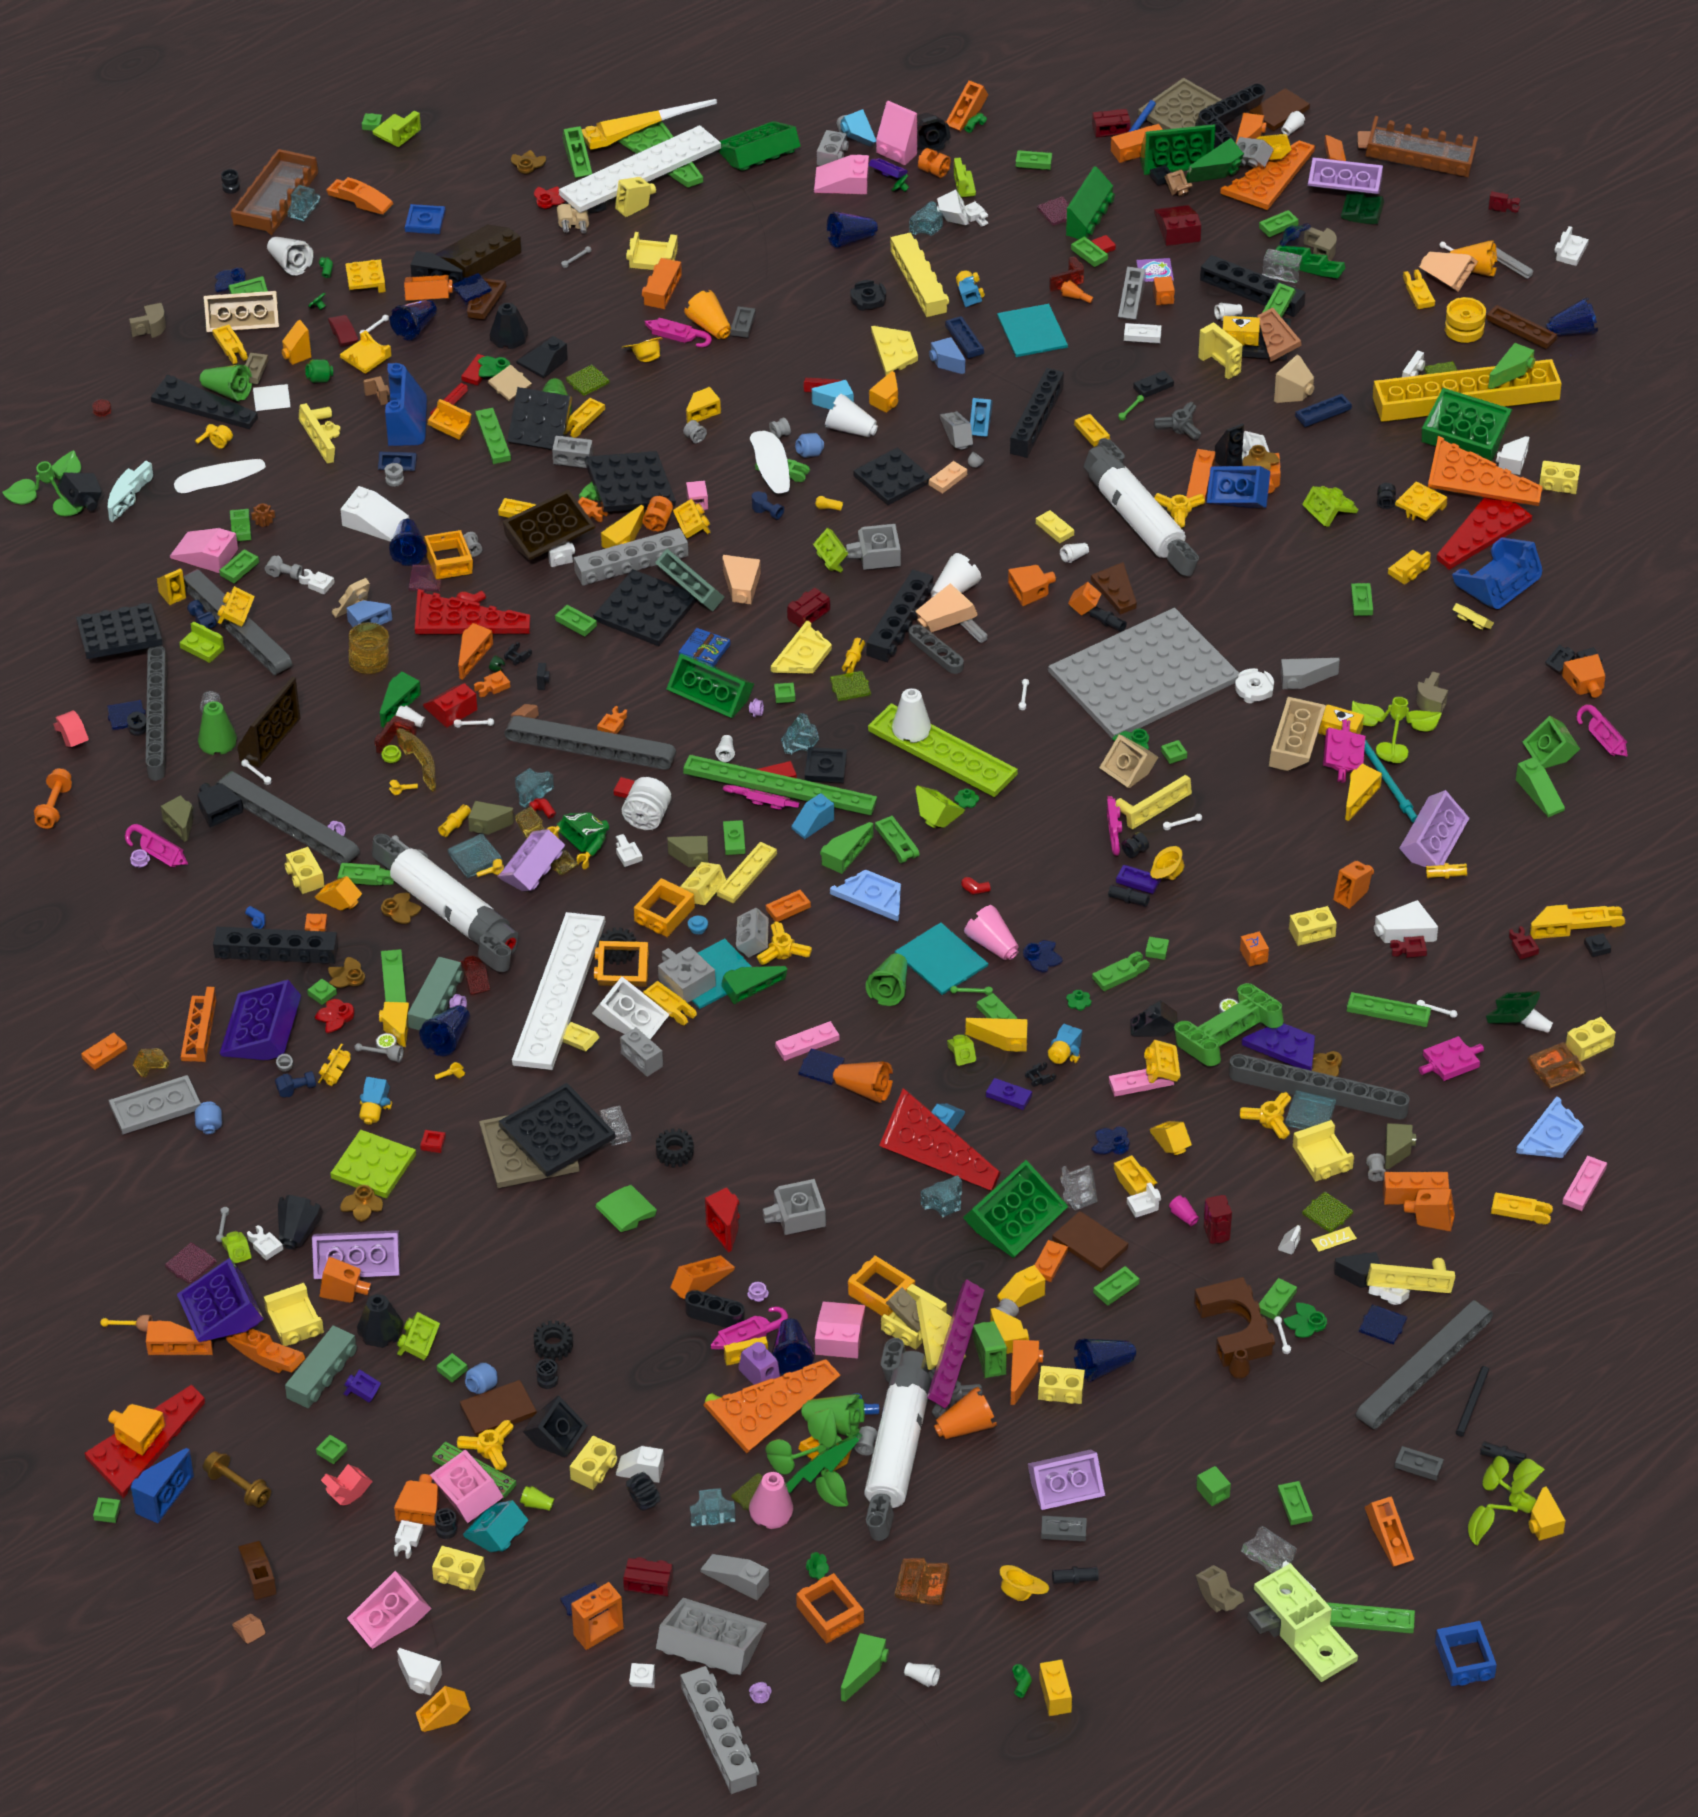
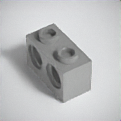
[817,130,849,166]
[1236,137,1274,168]
[552,436,593,468]
[736,908,769,958]
[620,1027,663,1077]

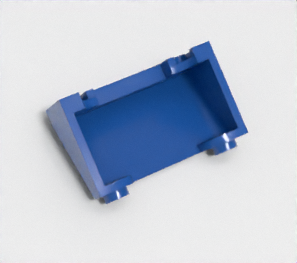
[385,363,427,446]
[1452,537,1542,609]

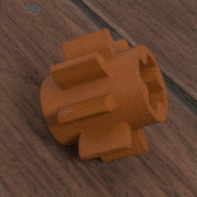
[251,503,275,527]

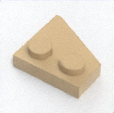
[332,578,370,618]

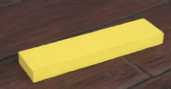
[717,842,777,903]

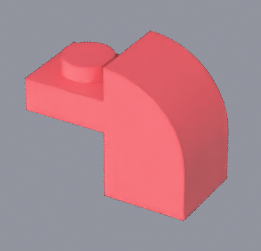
[53,710,89,747]
[321,1464,373,1505]

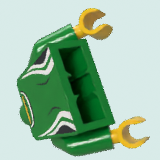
[547,812,609,869]

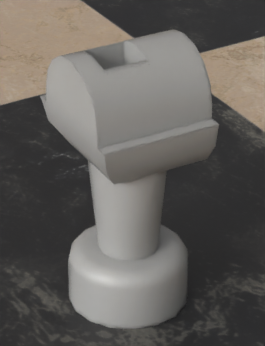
[265,556,303,580]

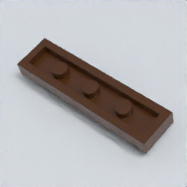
[1486,305,1557,349]

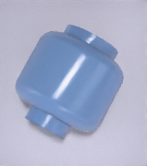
[795,433,824,458]
[195,1102,222,1134]
[465,1363,497,1394]

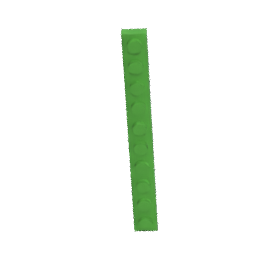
[683,755,877,815]

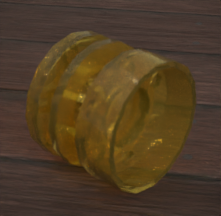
[348,622,389,674]

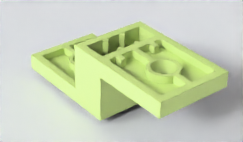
[1254,1563,1358,1682]

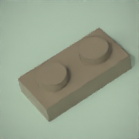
[245,353,268,384]
[886,1287,921,1332]

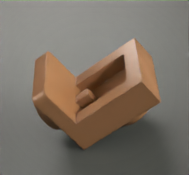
[1165,170,1192,196]
[363,376,390,405]

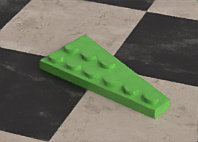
[618,121,703,187]

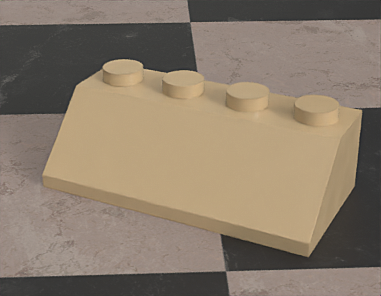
[204,291,279,332]
[1269,697,1326,771]

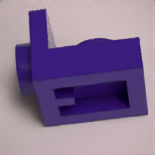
[343,1369,381,1403]

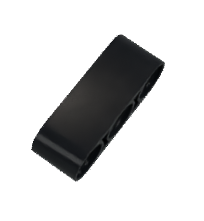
[685,1290,745,1328]

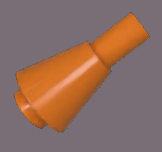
[1061,280,1094,304]

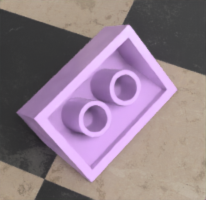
[498,829,565,891]
[1028,1450,1105,1510]

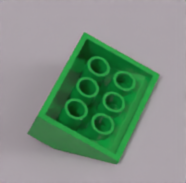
[717,121,801,170]
[1140,124,1215,175]
[1422,388,1512,462]
[963,1160,1069,1258]

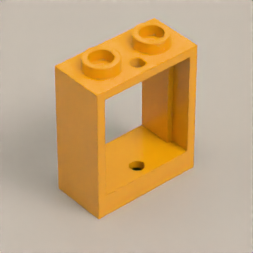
[424,530,473,580]
[634,878,695,937]
[594,941,649,987]
[848,1256,915,1316]

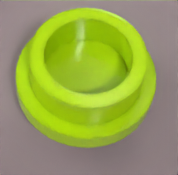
[382,745,401,763]

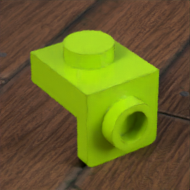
[947,1035,976,1066]
[221,1231,251,1264]

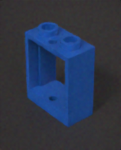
[1435,1621,1497,1686]

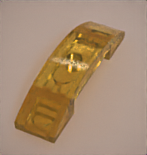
[397,728,436,792]
[515,806,578,875]

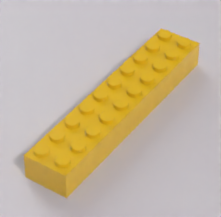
[1372,359,1562,422]

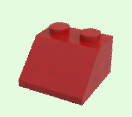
[423,683,477,728]
[705,1187,740,1252]

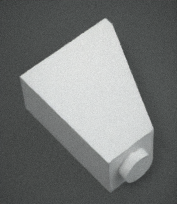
[1374,900,1438,943]

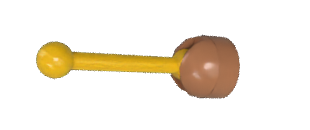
[100,1315,153,1332]

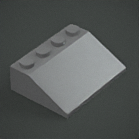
[656,1598,767,1675]

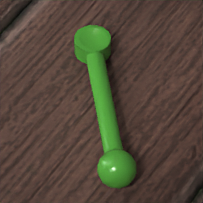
[1119,395,1144,420]
[950,986,993,995]

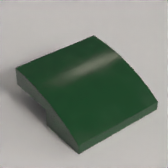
[1341,192,1384,224]
[1486,991,1540,1023]

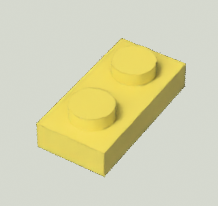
[1036,510,1074,543]
[1453,603,1494,630]
[563,1022,600,1051]

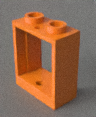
[404,275,453,300]
[796,1573,864,1644]
[571,1582,624,1650]

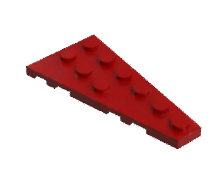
[1436,497,1532,570]
[415,589,530,634]
[879,1088,1001,1191]
[85,1385,205,1498]

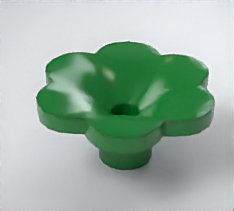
[891,174,909,192]
[308,293,326,310]
[954,789,979,808]
[1066,990,1091,1011]
[806,1552,829,1580]

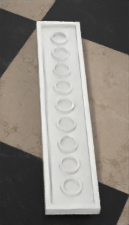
[559,125,721,213]
[512,912,606,1070]

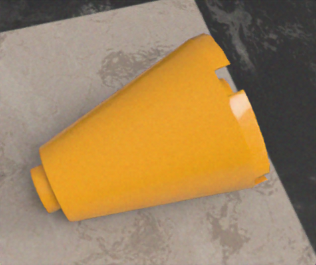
[1450,240,1497,277]
[684,290,731,339]

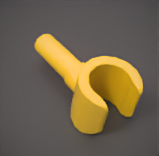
[195,424,217,444]
[389,780,418,795]
[476,859,504,877]
[435,1062,465,1080]

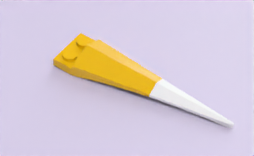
[582,99,717,150]

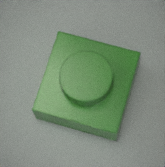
[362,113,383,131]
[774,683,795,703]
[1161,740,1187,764]
[1145,937,1169,960]
[307,979,337,1005]
[437,1353,468,1382]
[316,1435,348,1464]
[93,1497,121,1523]

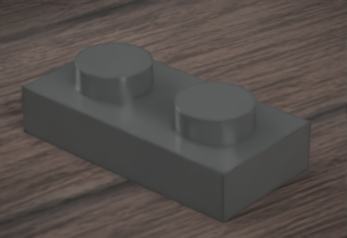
[730,307,756,337]
[1395,1446,1444,1481]
[1041,1516,1087,1541]

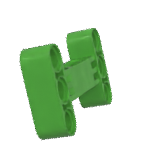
[1174,983,1284,1066]

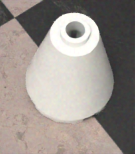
[267,237,313,276]
[825,394,878,438]
[931,553,982,598]
[892,689,931,742]

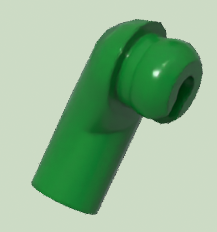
[964,113,987,133]
[319,257,333,278]
[1012,1664,1032,1698]

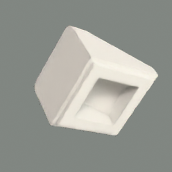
[1278,1225,1301,1255]

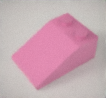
[876,101,917,165]
[814,155,869,194]
[170,528,238,573]
[815,1302,865,1358]
[430,1450,503,1523]
[347,1571,432,1649]

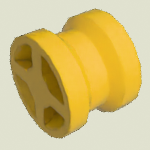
[210,425,233,448]

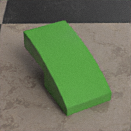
[230,509,251,541]

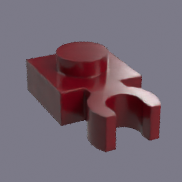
[1489,191,1521,213]
[1509,926,1539,959]
[1390,936,1427,958]

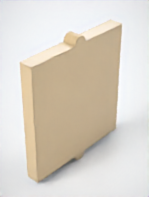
[488,365,532,401]

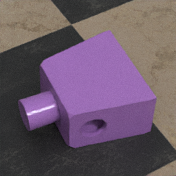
[739,1342,780,1385]

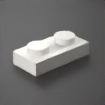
[1124,323,1161,343]
[1402,350,1425,377]

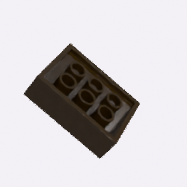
[435,224,521,284]
[503,489,596,560]
[237,676,301,768]

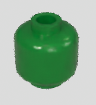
[305,359,333,383]

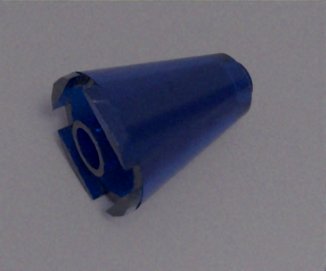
[826,212,878,247]
[1546,297,1598,336]
[389,299,437,340]
[389,519,427,566]
[419,1005,470,1056]
[771,1318,814,1375]
[1074,1338,1136,1382]

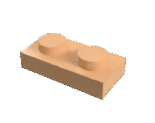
[929,461,967,494]

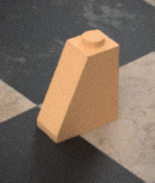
[1419,252,1478,292]
[723,555,761,604]
[915,583,978,633]

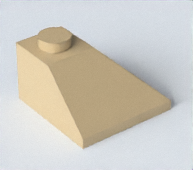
[1274,355,1314,403]
[1099,734,1158,788]

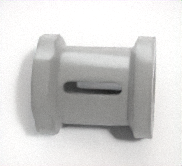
[463,532,482,557]
[1366,1154,1386,1182]
[855,1426,878,1455]

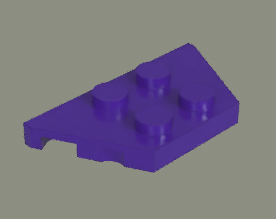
[1242,1023,1315,1071]

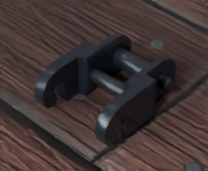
[504,642,532,665]
[1025,1062,1057,1087]

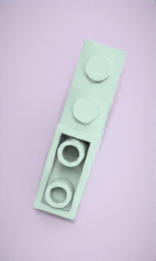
[108,461,153,522]

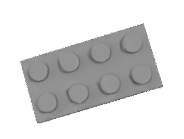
[109,1075,201,1134]

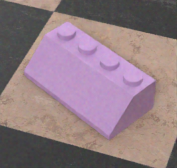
[1308,158,1383,194]
[1399,790,1469,867]
[312,1230,400,1279]

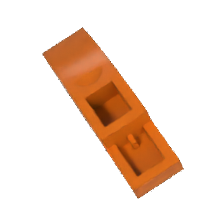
[326,177,393,215]
[226,1328,305,1373]

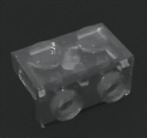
[1262,249,1302,283]
[1060,1165,1098,1210]
[1241,1526,1297,1573]

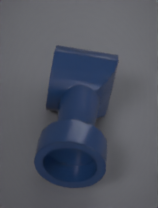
[752,491,785,520]
[187,600,216,629]
[275,1071,316,1098]

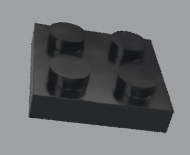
[805,747,847,783]

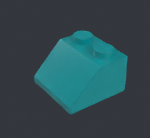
[463,1500,528,1552]

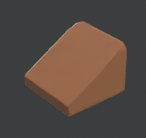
[1357,131,1376,148]
[511,704,539,719]
[232,1614,265,1644]

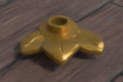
[511,150,546,174]
[1243,445,1279,471]
[381,893,421,924]
[328,957,365,988]
[1312,1051,1342,1077]
[340,1185,383,1222]

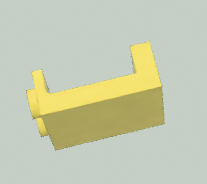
[626,232,678,270]
[1199,322,1243,379]
[1293,1120,1354,1182]
[264,1283,324,1346]
[881,1284,947,1350]

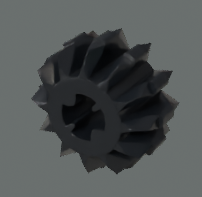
[626,1472,660,1511]

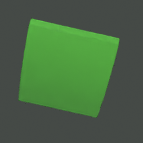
[595,1185,657,1232]

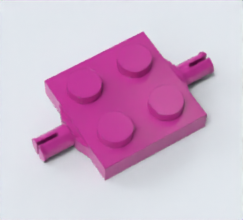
[1323,719,1365,783]
[1419,1036,1484,1081]

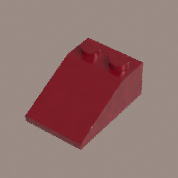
[1154,205,1201,246]

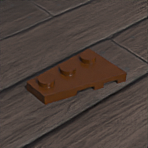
[467,277,507,319]
[1091,562,1137,615]

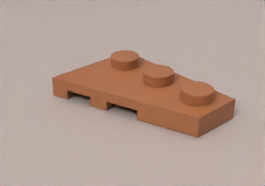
[1257,307,1302,362]

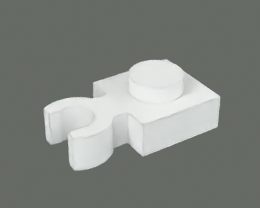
[299,569,334,594]
[247,1225,283,1260]
[1368,1286,1410,1305]
[394,1520,423,1559]

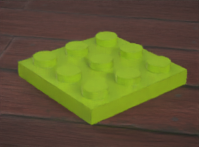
[330,1129,416,1199]

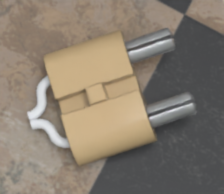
[557,204,589,233]

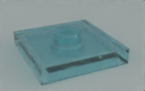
[448,834,502,878]
[1285,1090,1336,1129]

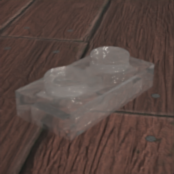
[600,1106,632,1146]

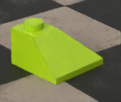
[916,785,965,828]

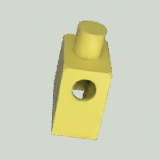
[615,177,656,217]

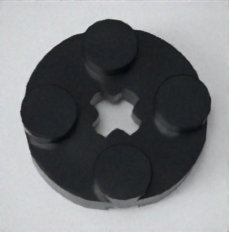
[850,280,886,311]

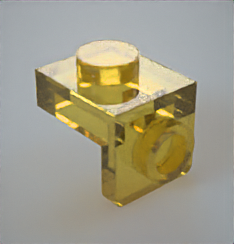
[133,1048,170,1077]

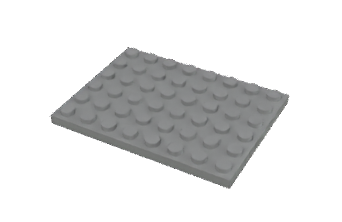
[1048,607,1240,738]

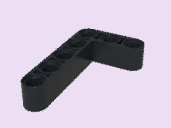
[1195,83,1266,149]

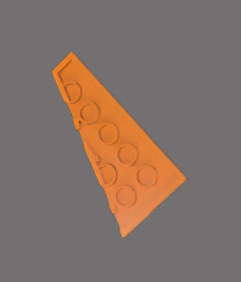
[1220,140,1315,210]
[1428,436,1543,506]
[703,1359,840,1453]

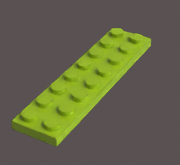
[868,703,1018,797]

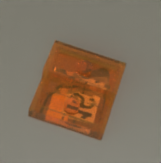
[1527,1042,1586,1088]
[895,1558,950,1605]

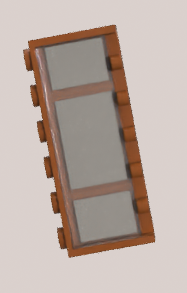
[1366,116,1478,177]
[231,149,318,236]

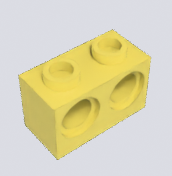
[1539,461,1580,494]
[284,847,324,894]
[680,862,726,905]
[1289,906,1337,946]
[1566,1017,1616,1062]
[1038,1366,1085,1404]
[570,1436,617,1490]
[432,1546,485,1591]

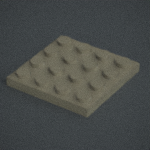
[1138,78,1222,130]
[479,1115,579,1188]

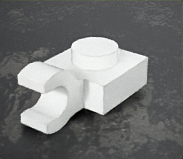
[965,202,988,227]
[616,834,643,867]

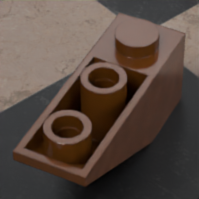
[238,1540,276,1600]

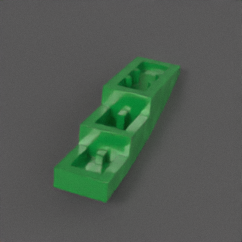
[1271,245,1346,278]
[786,1433,863,1493]

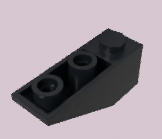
[410,251,464,286]
[1215,423,1244,466]

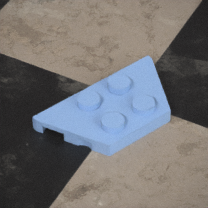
[830,870,901,922]
[1516,1096,1584,1158]

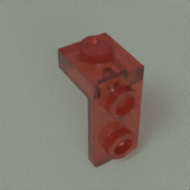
[1049,256,1084,292]
[374,715,416,754]
[459,956,490,994]

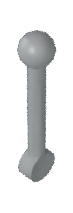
[561,246,592,268]
[216,1207,229,1242]

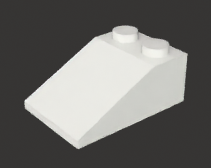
[341,486,409,542]
[592,977,669,1039]

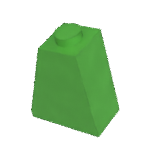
[973,1321,1007,1378]

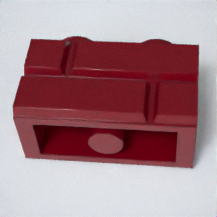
[1092,109,1131,137]
[787,588,830,628]
[1203,1195,1232,1244]
[623,1557,673,1596]

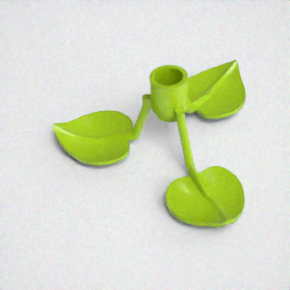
[1352,697,1442,763]
[1468,1456,1545,1546]

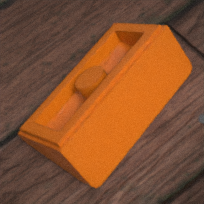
[1324,135,1346,161]

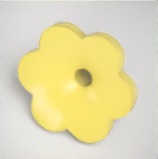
[321,421,341,439]

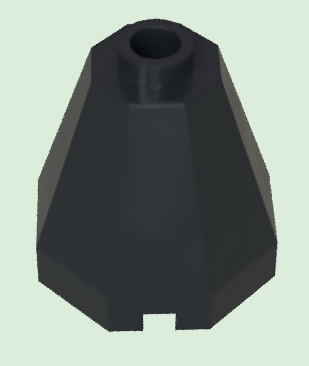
[917,113,951,151]
[490,303,528,349]
[278,1195,323,1250]
[357,1294,404,1348]

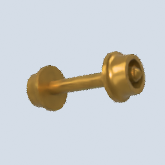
[203,1451,271,1508]

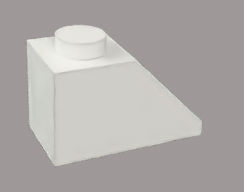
[937,190,969,225]
[1496,437,1529,475]
[616,1446,664,1483]
[397,1648,442,1695]

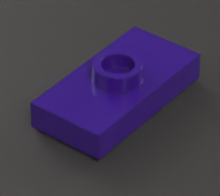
[869,158,908,178]
[1116,865,1161,894]
[986,1078,1032,1110]

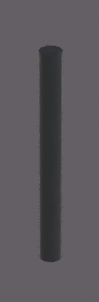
[1456,1366,1489,1437]

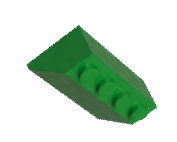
[1066,166,1115,239]
[666,654,754,718]

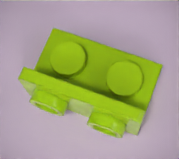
[954,158,976,197]
[813,528,848,573]
[179,622,224,663]
[397,1312,440,1360]

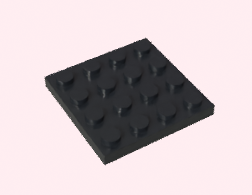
[585,451,676,512]
[593,569,698,646]
[76,603,163,659]
[499,1083,615,1177]

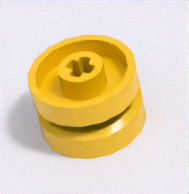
[1445,297,1486,343]

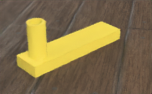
[299,403,335,463]
[1116,775,1192,830]
[1366,1258,1455,1293]

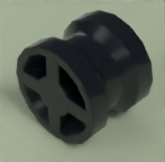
[127,711,146,736]

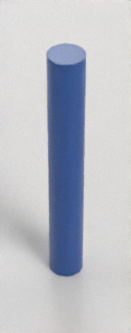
[1129,100,1156,132]

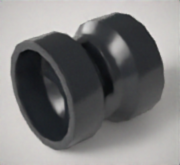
[221,169,240,194]
[1377,483,1396,509]
[1121,832,1149,859]
[536,1359,558,1389]
[434,1508,458,1539]

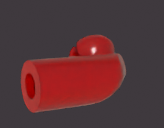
[456,591,486,603]
[529,798,556,819]
[961,877,991,895]

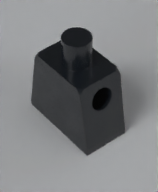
[57,472,102,511]
[197,783,243,828]

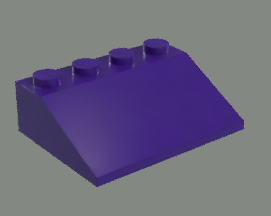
[220,980,301,1060]
[177,1258,264,1342]

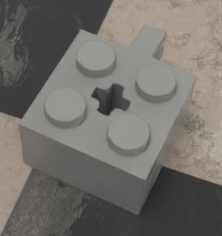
[846,524,901,570]
[658,947,716,1003]
[762,1179,826,1235]

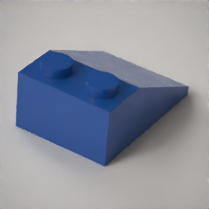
[1207,466,1270,508]
[131,1448,194,1523]

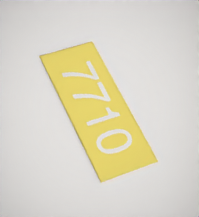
[1311,1227,1357,1252]

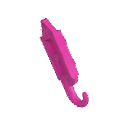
[645,318,712,347]
[1576,704,1628,757]
[723,785,799,809]
[1107,796,1122,856]
[125,824,188,867]
[711,1307,788,1349]

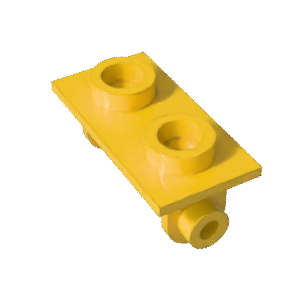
[318,1044,351,1086]

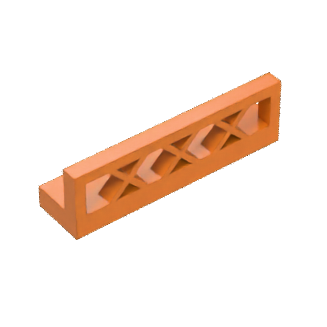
[181,987,217,1062]

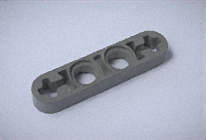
[909,624,964,674]

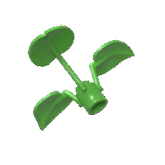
[2,450,84,516]
[766,1408,849,1507]

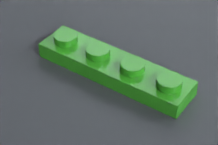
[475,408,511,464]

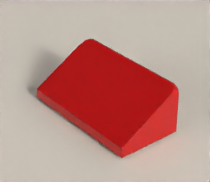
[804,378,842,392]

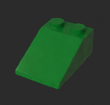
[1186,138,1244,183]

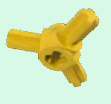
[1154,493,1205,528]
[757,921,812,965]
[1240,1092,1291,1139]
[457,1420,514,1471]

